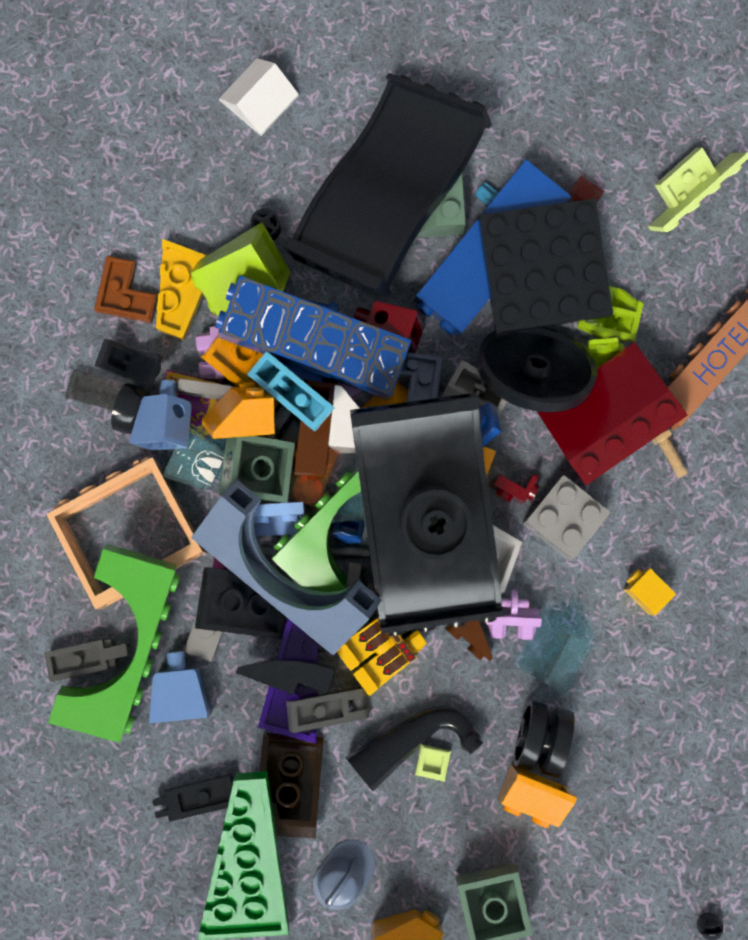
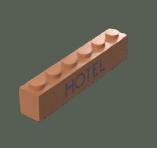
[667,288,748,431]

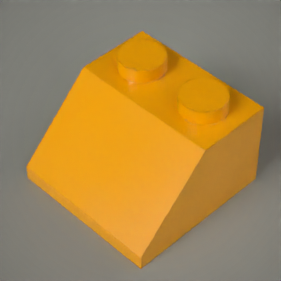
[202,382,275,439]
[498,764,577,828]

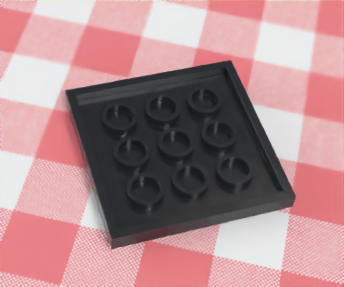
[477,198,613,334]

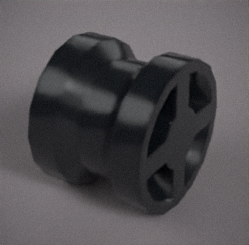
[251,208,281,241]

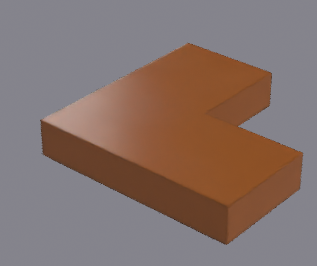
[94,255,158,324]

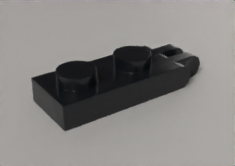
[152,774,233,822]

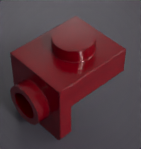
[491,474,540,504]

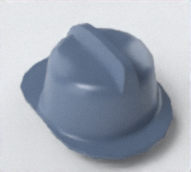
[313,840,375,910]

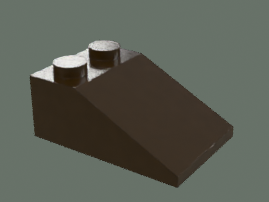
[259,734,323,839]

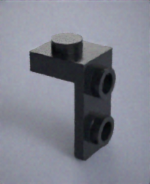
[94,339,163,383]

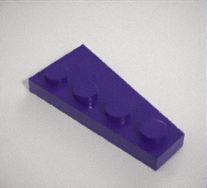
[258,619,319,744]

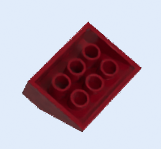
[537,342,688,485]

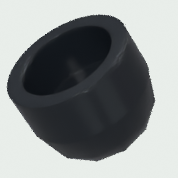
[697,913,723,940]

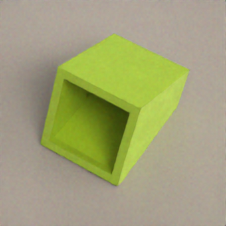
[191,223,291,316]

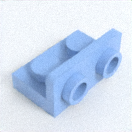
[254,502,306,537]

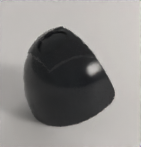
[111,383,151,434]

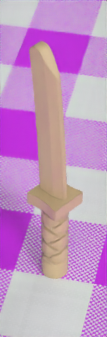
[652,430,688,479]

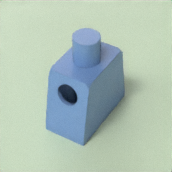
[129,380,191,451]
[149,651,211,724]

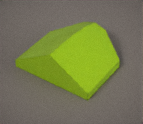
[577,286,644,342]

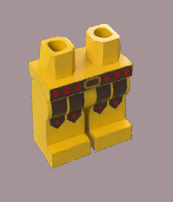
[337,617,427,696]

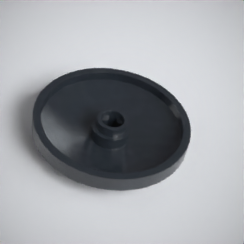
[477,327,597,412]

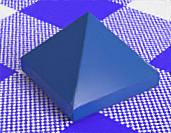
[332,515,366,544]

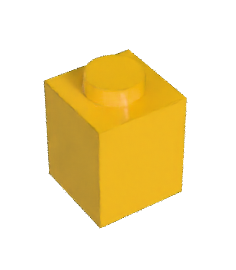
[623,568,676,616]

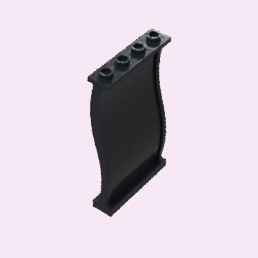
[282,73,492,302]
[350,392,504,636]

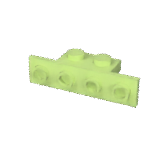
[648,148,748,232]

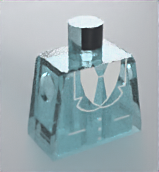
[162,424,225,490]

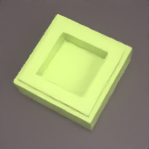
[415,744,451,782]

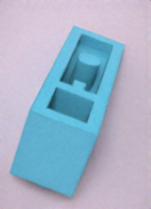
[247,351,335,432]

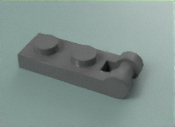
[286,686,369,733]

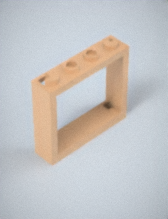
[46,457,206,610]

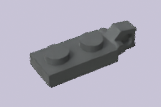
[44,639,132,682]

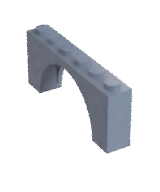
[191,480,382,655]

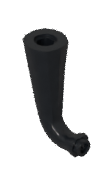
[345,706,483,792]

